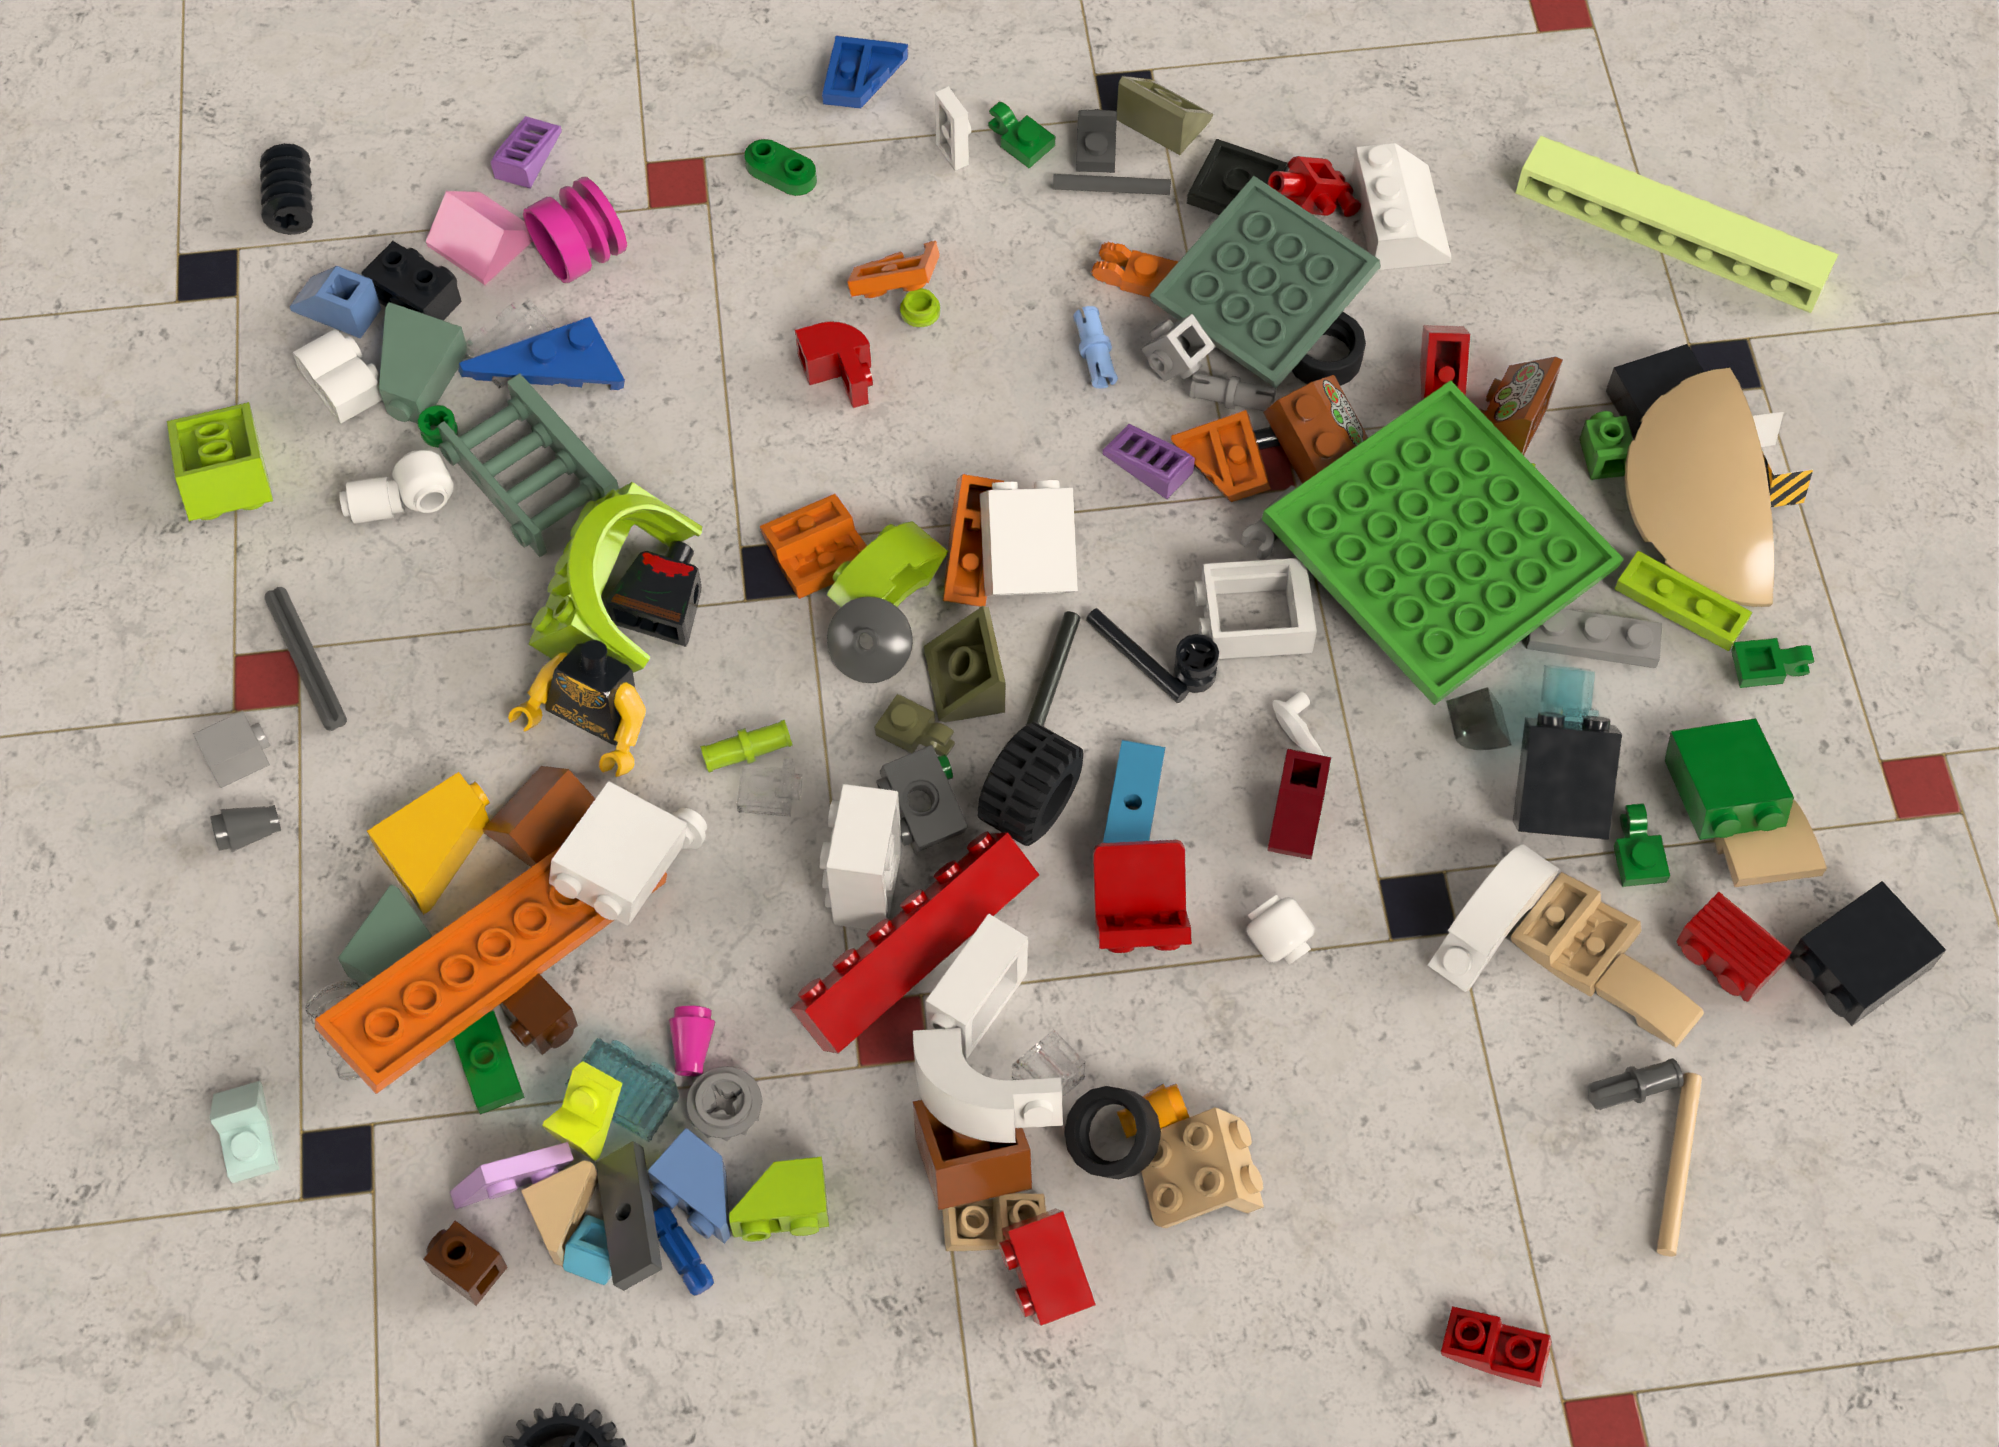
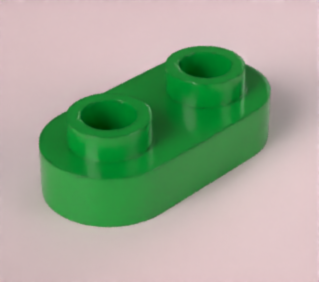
[744,139,817,196]

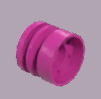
[523,177,627,283]

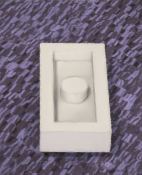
[935,86,971,171]

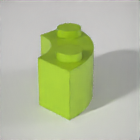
[827,521,949,607]

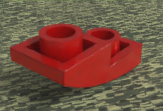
[1441,1306,1552,1388]

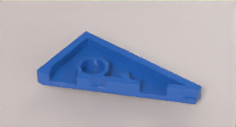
[458,317,625,390]

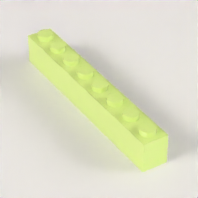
[1516,136,1839,313]

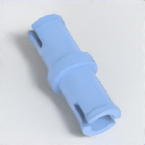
[1073,306,1118,389]

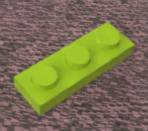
[1615,551,1753,651]

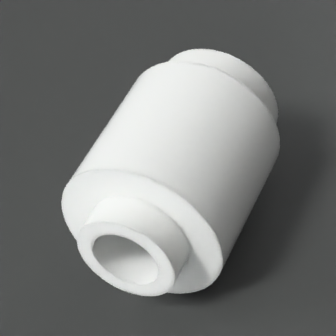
[340,476,405,524]

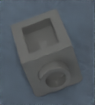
[1076,109,1117,173]

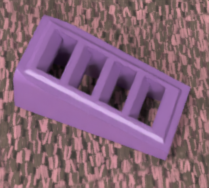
[491,116,562,189]
[1103,424,1195,499]

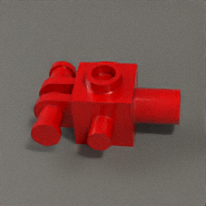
[1268,156,1361,217]

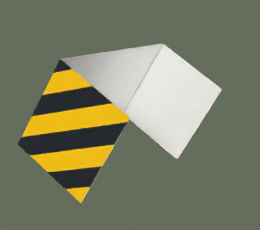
[1753,412,1813,507]

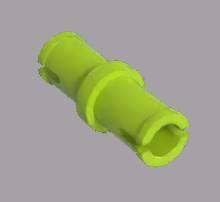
[700,719,793,773]

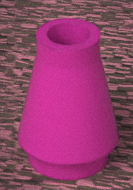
[669,1006,716,1077]

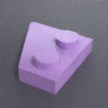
[450,1142,574,1210]

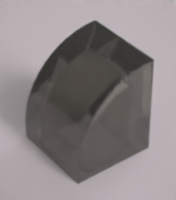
[1446,687,1512,750]

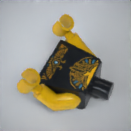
[508,640,646,777]

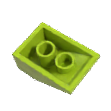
[167,402,273,521]

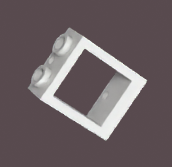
[1194,558,1317,659]
[926,914,1028,1060]

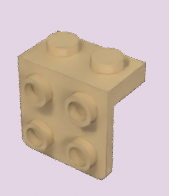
[1141,1107,1264,1228]

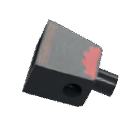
[606,541,702,647]

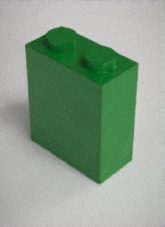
[1664,718,1794,840]

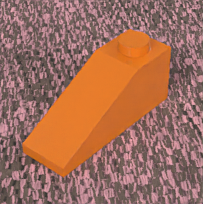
[942,474,1004,607]

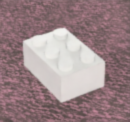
[820,784,902,930]

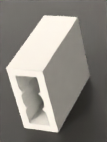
[980,480,1078,596]
[549,781,688,926]

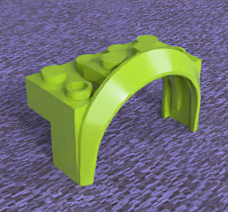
[528,482,703,673]

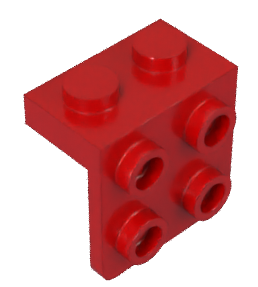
[1093,840,1192,953]

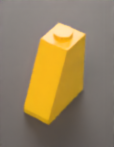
[367,772,490,915]

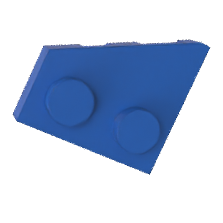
[822,36,908,109]

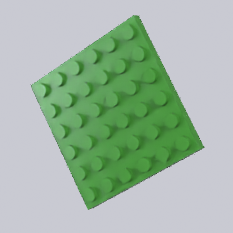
[1261,380,1624,705]

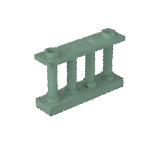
[438,374,619,557]

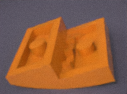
[760,493,867,599]

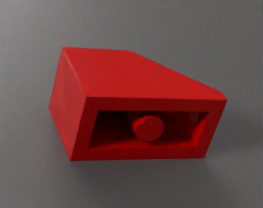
[1420,325,1471,401]

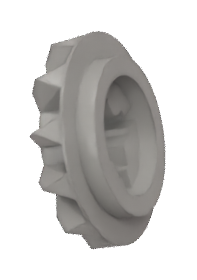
[686,1066,763,1141]

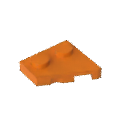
[847,241,940,298]
[1171,410,1271,502]

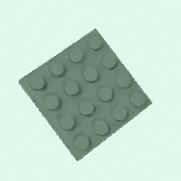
[1150,176,1381,389]

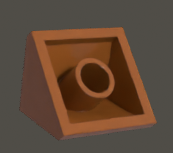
[482,766,595,867]

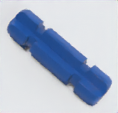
[654,1206,714,1296]

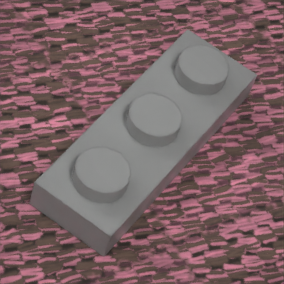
[1527,608,1662,668]

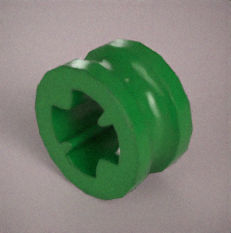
[418,405,458,448]

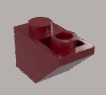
[1267,749,1332,860]

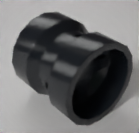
[1173,634,1219,693]

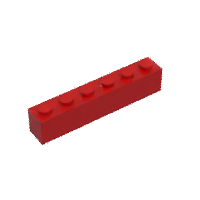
[790,831,1039,1054]

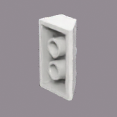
[1351,143,1452,270]

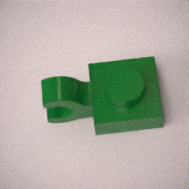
[988,101,1056,168]
[1731,638,1814,688]
[1613,803,1670,887]

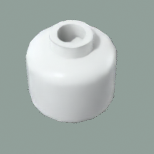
[392,450,454,513]
[1246,894,1315,965]

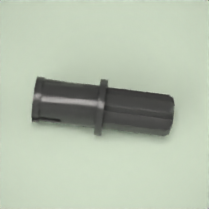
[1587,1058,1684,1110]

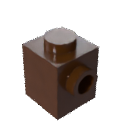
[501,973,578,1055]
[423,1221,508,1306]

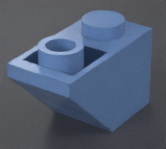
[289,266,381,339]
[648,1128,731,1244]

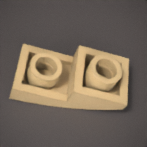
[1595,953,1704,1048]
[942,1193,1046,1251]

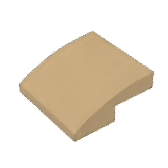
[1714,800,1827,887]
[1511,872,1641,997]

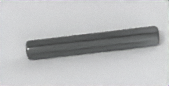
[264,587,347,731]

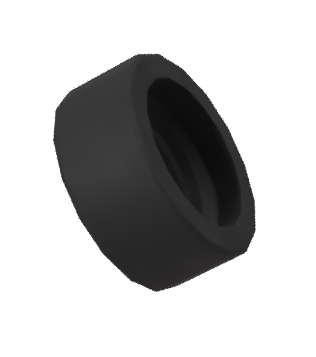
[1292,312,1366,386]
[1064,1086,1161,1180]

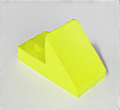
[542,1061,623,1161]

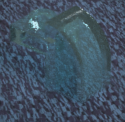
[1541,665,1599,722]

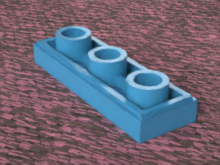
[1103,740,1165,843]

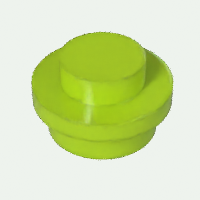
[900,288,940,327]

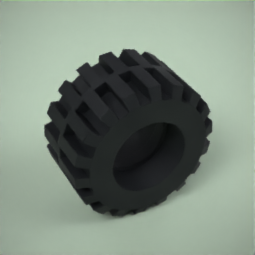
[977,722,1084,846]

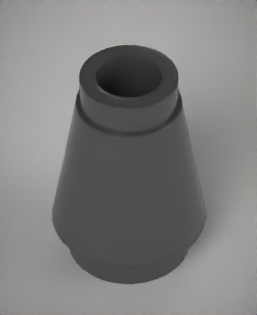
[210,805,281,853]

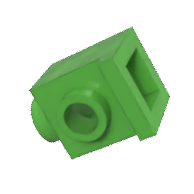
[1579,411,1633,480]

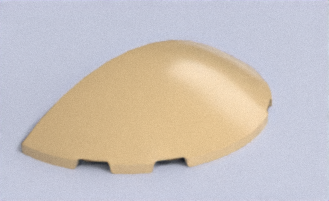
[1625,368,1774,607]

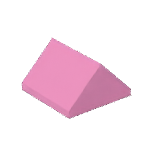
[426,191,533,285]

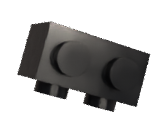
[361,241,462,321]

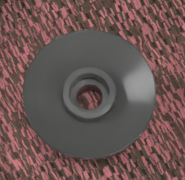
[827,597,913,683]

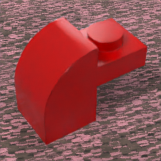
[795,321,873,408]

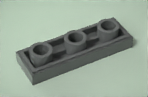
[596,1141,662,1291]

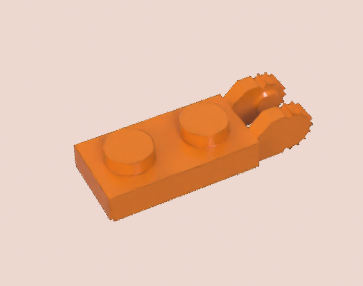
[1091,241,1178,298]

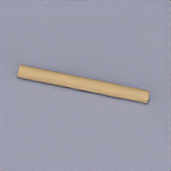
[1657,1073,1702,1257]

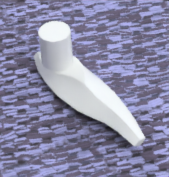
[1273,691,1324,756]

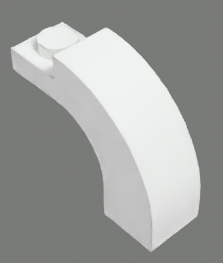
[1428,844,1560,992]
[913,1028,1063,1143]

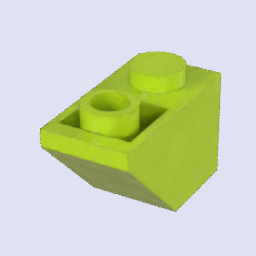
[729,1156,829,1242]

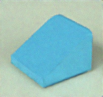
[563,1214,612,1285]

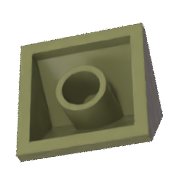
[1117,76,1214,155]
[923,606,1006,723]

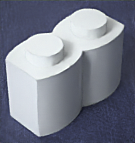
[293,329,382,424]

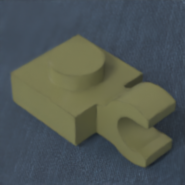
[874,694,955,756]

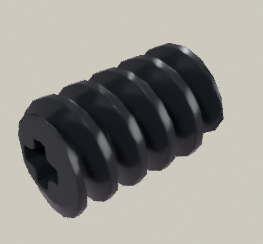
[260,143,313,235]

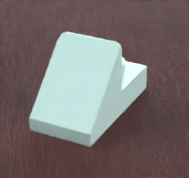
[210,1081,279,1183]

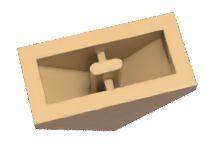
[521,1160,598,1267]

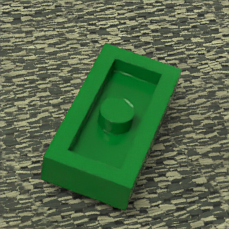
[453,1010,525,1115]

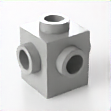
[1141,314,1215,382]

